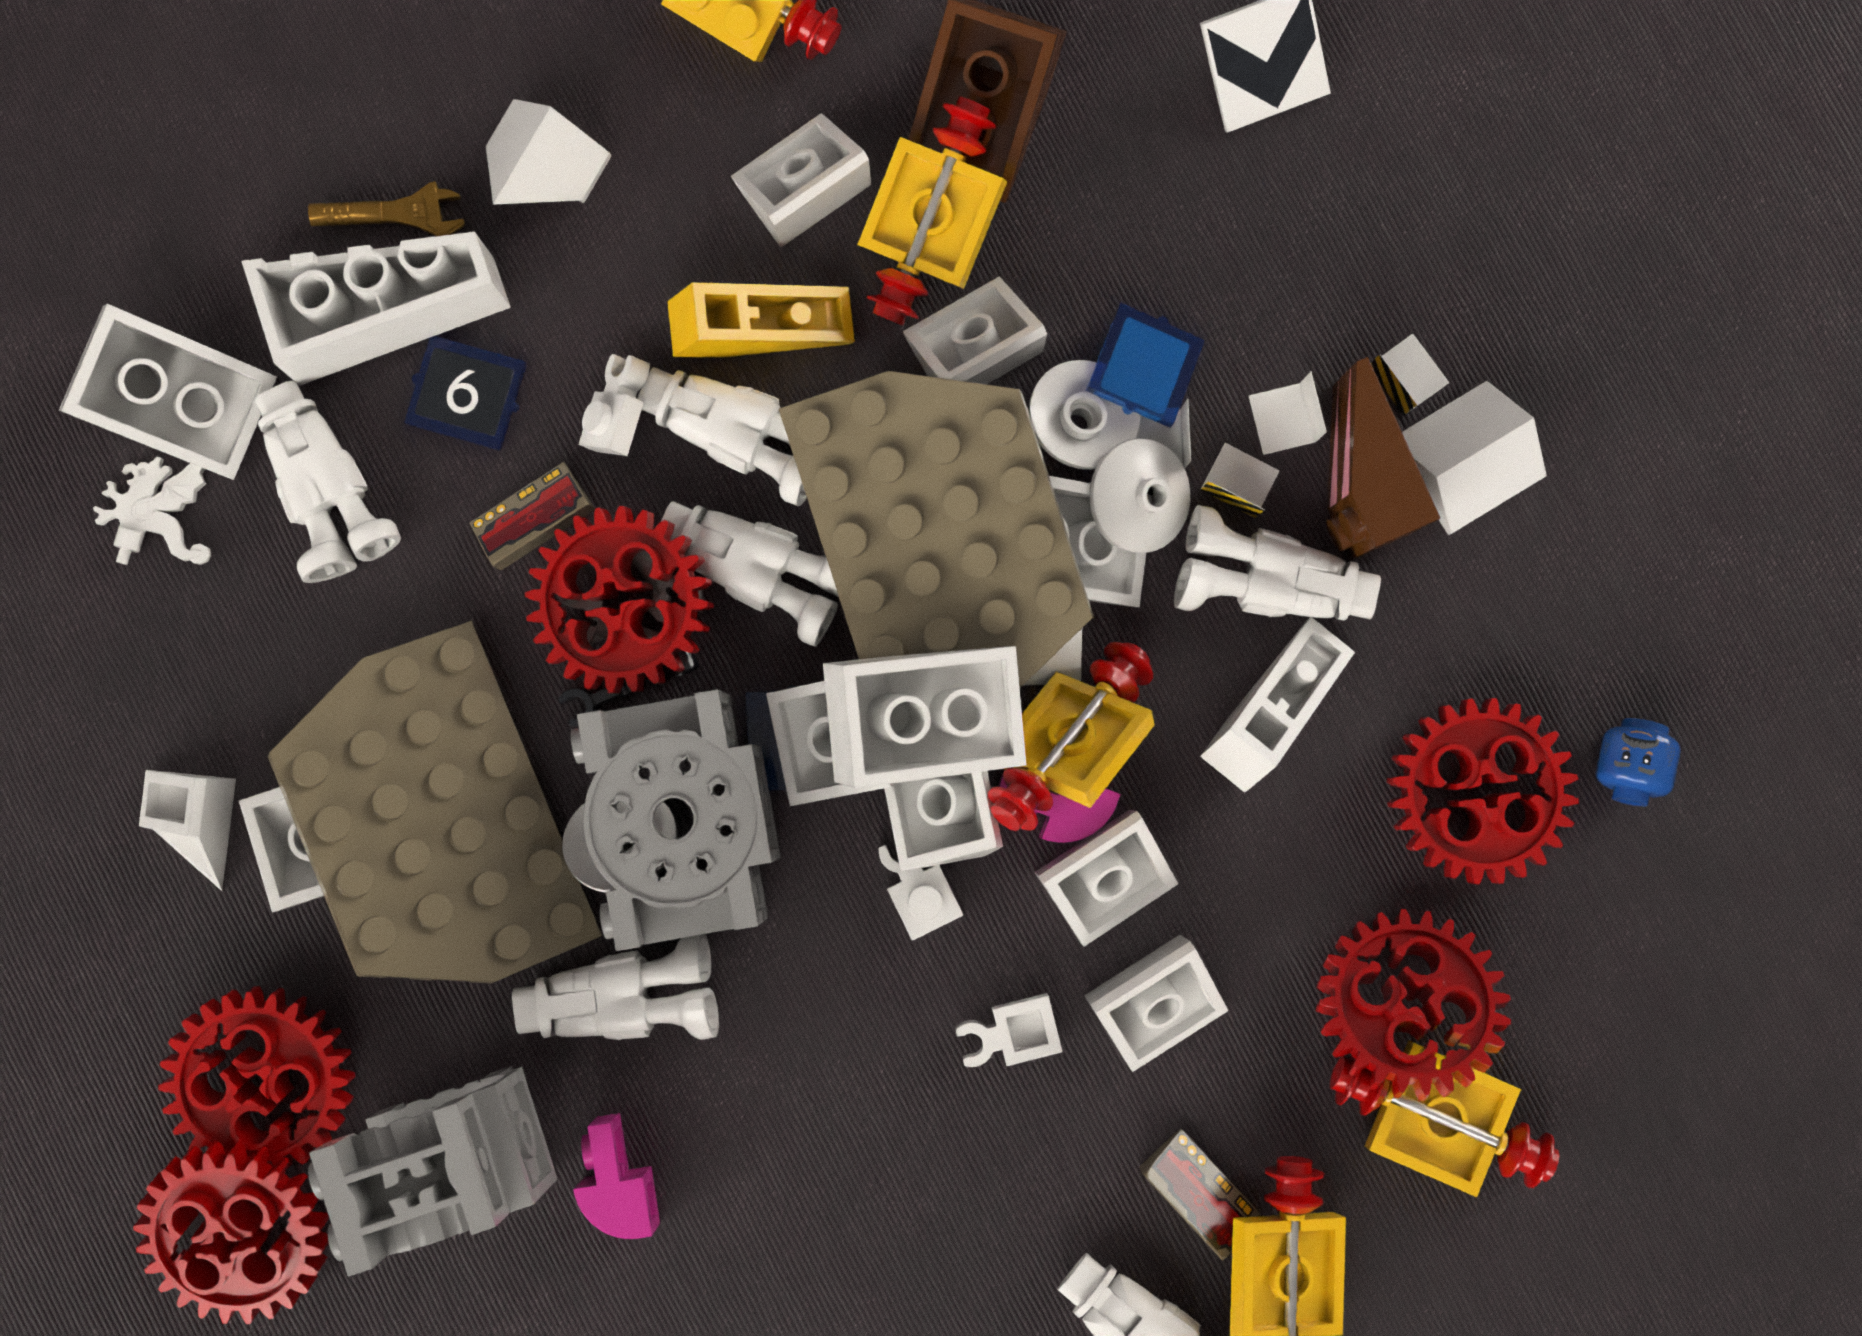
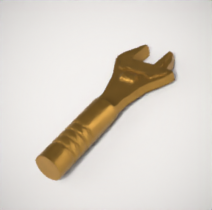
[308,181,465,236]

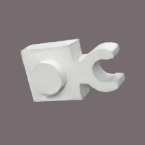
[578,354,650,456]
[879,845,963,941]
[955,993,1063,1067]

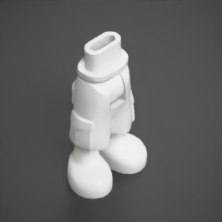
[637,367,807,506]
[254,380,401,583]
[661,501,839,647]
[1174,505,1381,621]
[512,934,719,1040]
[1057,1253,1201,1336]

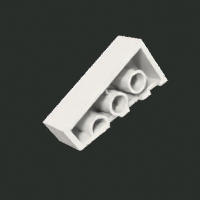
[242,232,511,385]

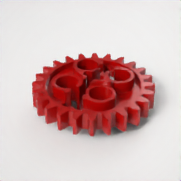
[525,506,714,693]
[1386,698,1579,884]
[1316,909,1511,1101]
[158,986,355,1169]
[133,1141,329,1324]

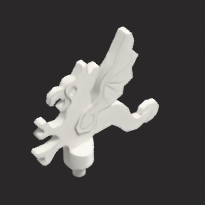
[93,457,211,565]

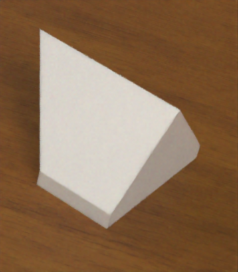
[486,99,611,205]
[139,770,236,891]

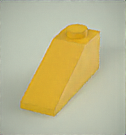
[667,282,855,357]

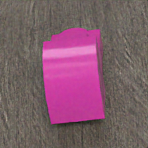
[997,774,1121,843]
[573,1113,660,1239]

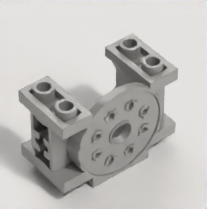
[571,689,781,951]
[308,1066,558,1277]

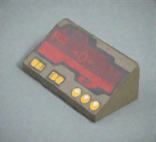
[469,462,595,570]
[1139,1127,1260,1260]

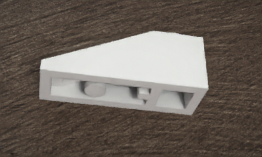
[1200,617,1355,793]

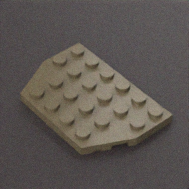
[779,371,1094,688]
[268,621,602,984]

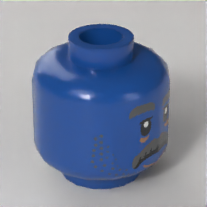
[1595,718,1681,807]

